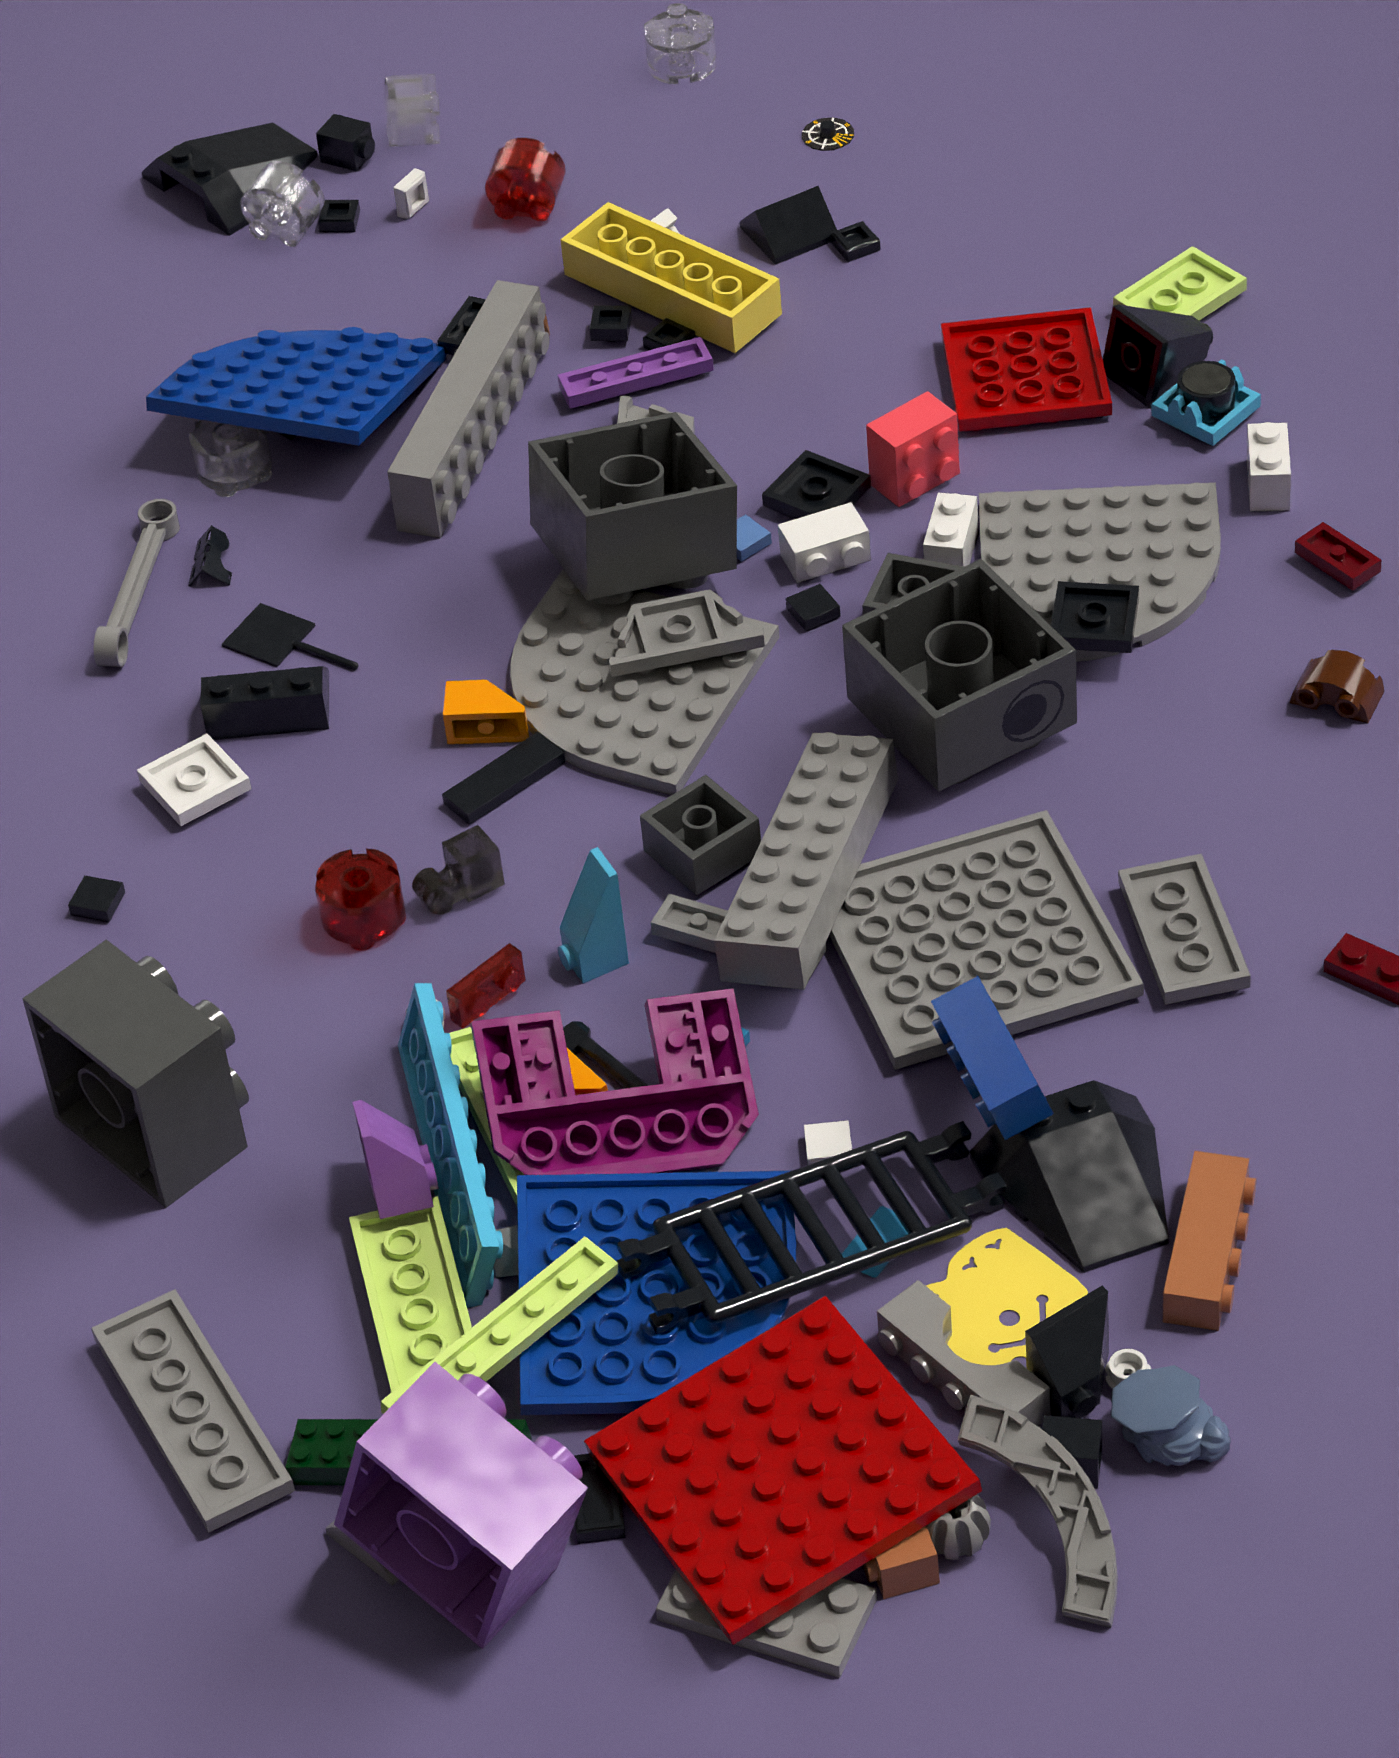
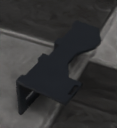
[188,525,232,586]

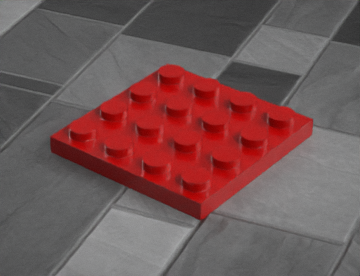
[941,307,1112,432]

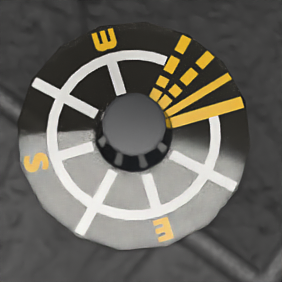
[802,117,854,151]

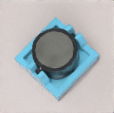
[1151,359,1261,446]

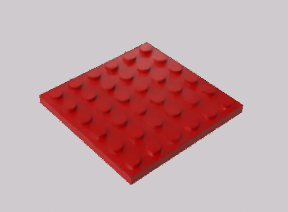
[584,1295,982,1645]

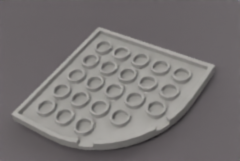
[979,482,1221,662]
[510,570,779,795]

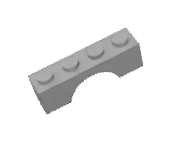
[877,1280,1051,1426]

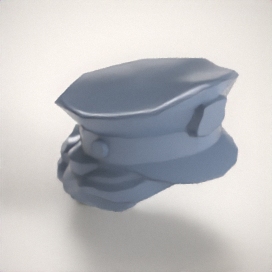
[1111,1365,1231,1466]

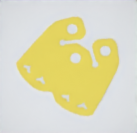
[926,1228,1088,1365]

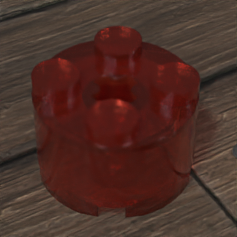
[485,138,566,222]
[315,848,406,950]

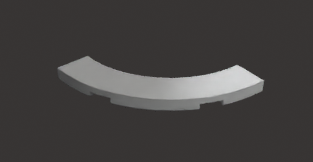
[957,1394,1118,1628]

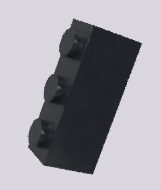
[200,666,329,740]

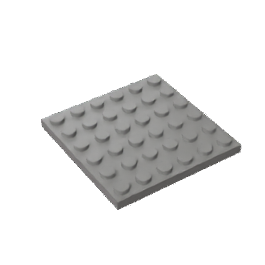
[829,810,1144,1070]

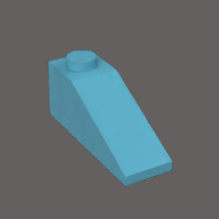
[558,847,629,983]

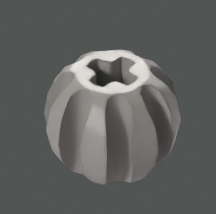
[926,1495,991,1560]

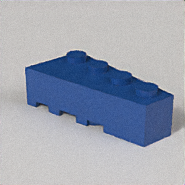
[931,976,1054,1140]

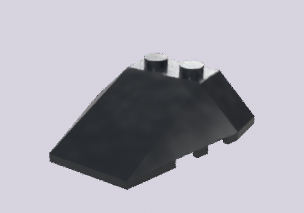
[141,122,318,236]
[969,1080,1169,1273]

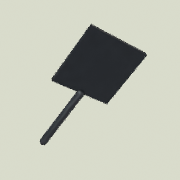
[222,603,359,670]

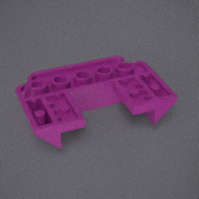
[471,988,759,1175]

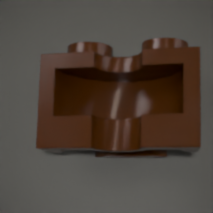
[1289,650,1385,723]

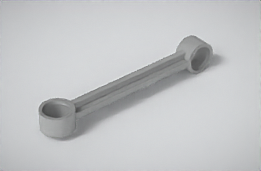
[94,499,180,667]

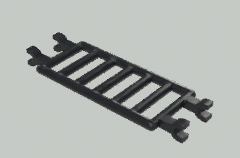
[617,1121,1007,1334]

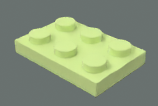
[1113,246,1247,321]

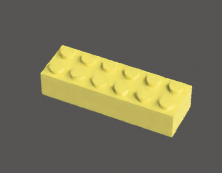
[560,202,782,353]

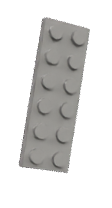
[91,1289,295,1533]

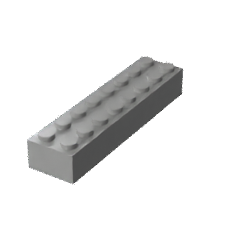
[387,280,550,538]
[714,732,898,990]

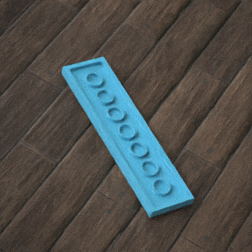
[398,983,503,1308]

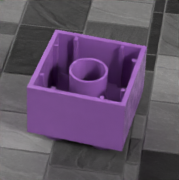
[334,1362,588,1649]

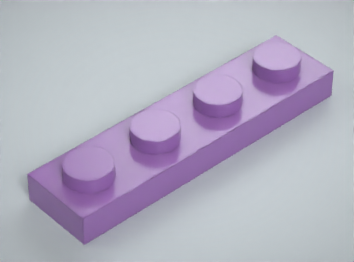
[558,337,714,409]

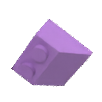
[352,1100,439,1219]

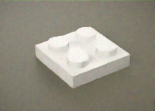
[137,734,251,826]

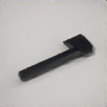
[563,1021,649,1089]

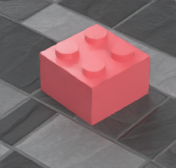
[866,391,960,507]

